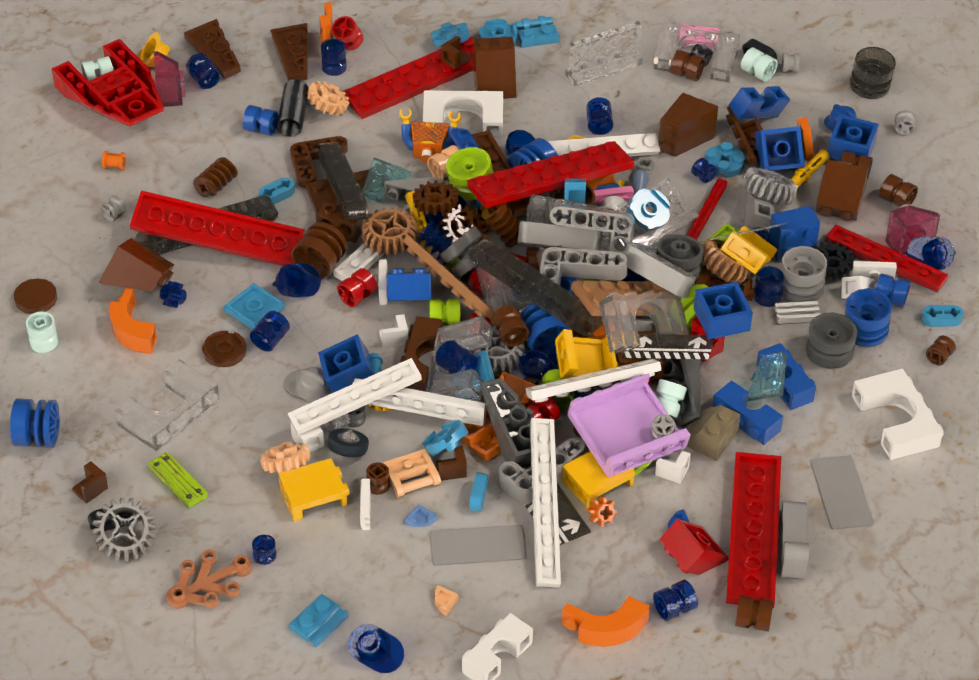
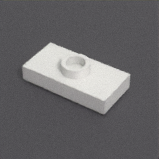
[375,259,388,305]
[851,261,897,282]

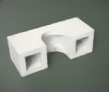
[462,613,533,680]

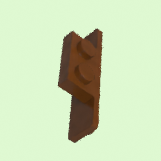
[725,106,763,168]

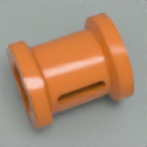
[102,151,126,170]

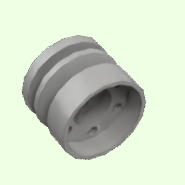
[779,246,827,302]

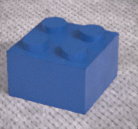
[828,115,879,161]
[755,126,805,171]
[768,206,820,261]
[387,268,431,301]
[693,282,753,339]
[318,334,375,393]

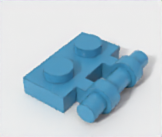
[514,16,559,48]

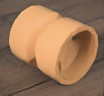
[427,145,459,180]

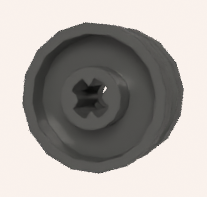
[439,226,494,278]
[656,234,704,283]
[806,312,858,368]

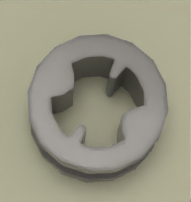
[636,157,654,175]

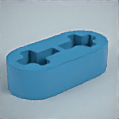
[259,178,295,206]
[921,305,964,327]
[469,472,489,512]

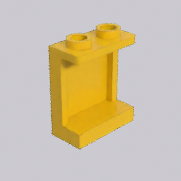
[721,226,778,274]
[555,329,619,379]
[562,451,635,509]
[278,458,350,522]

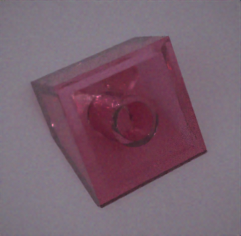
[154,51,186,107]
[885,205,940,255]

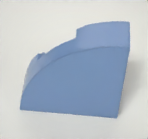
[405,504,437,527]

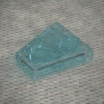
[747,351,787,402]

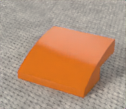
[319,2,334,58]
[460,410,501,462]

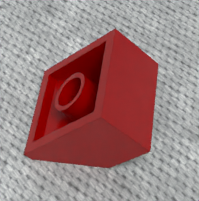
[659,519,729,575]

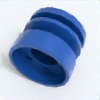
[507,138,558,168]
[845,288,892,347]
[521,300,573,359]
[10,398,60,448]

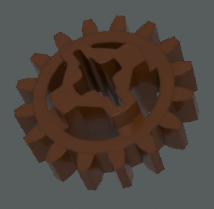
[413,180,459,215]
[440,204,486,245]

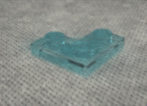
[361,157,412,203]

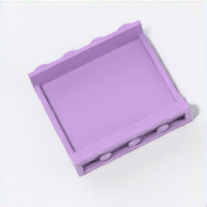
[567,373,690,478]

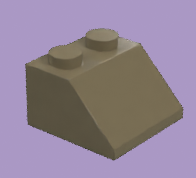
[686,405,741,461]

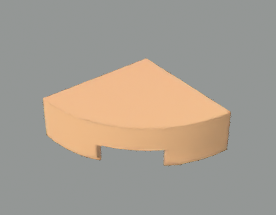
[434,585,459,616]

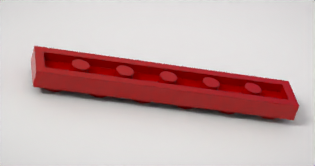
[825,224,948,293]

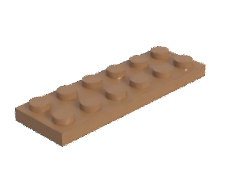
[402,235,495,321]
[570,280,677,316]

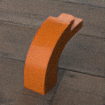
[109,288,157,354]
[562,596,650,647]

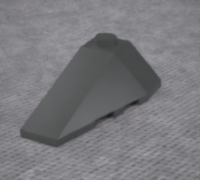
[651,339,700,427]
[480,378,557,468]

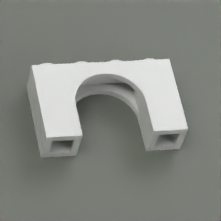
[423,90,503,138]
[852,368,944,460]

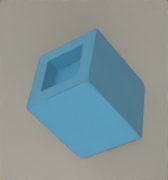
[564,178,586,204]

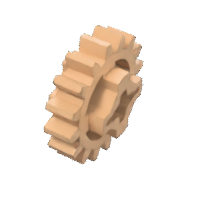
[306,81,349,116]
[260,442,311,473]

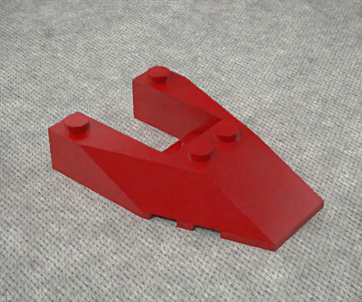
[51,39,164,127]

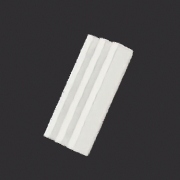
[774,301,821,324]
[360,479,371,530]

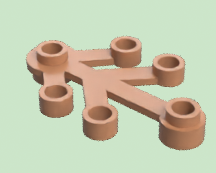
[166,549,252,609]

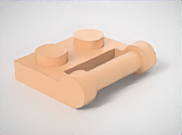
[383,449,441,498]

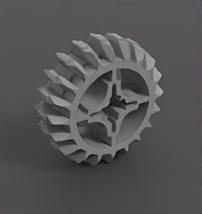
[742,167,798,205]
[466,325,526,374]
[92,497,157,562]

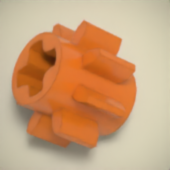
[586,496,617,527]

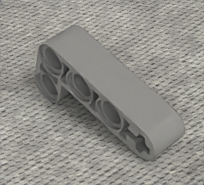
[549,204,635,253]
[517,221,602,251]
[623,242,696,298]
[540,247,627,293]
[499,438,585,505]
[781,501,809,579]

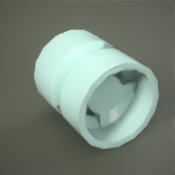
[741,47,778,82]
[81,56,113,81]
[26,311,58,353]
[656,379,687,418]

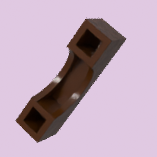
[400,316,443,392]

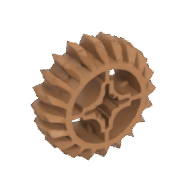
[361,207,418,257]
[702,239,752,286]

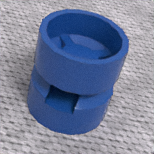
[242,105,278,136]
[875,273,911,307]

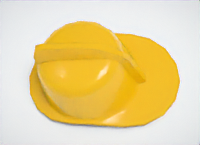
[137,32,170,67]

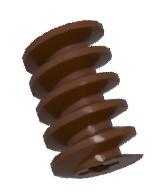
[193,157,238,197]
[482,203,520,248]

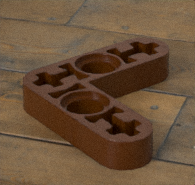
[290,136,348,189]

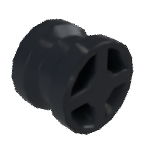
[690,44,713,67]

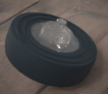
[327,428,369,457]

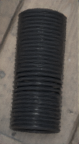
[277,79,309,137]

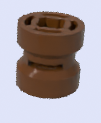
[926,335,956,366]
[366,462,390,495]

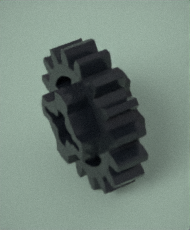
[813,241,855,280]

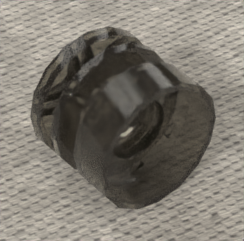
[849,47,896,99]

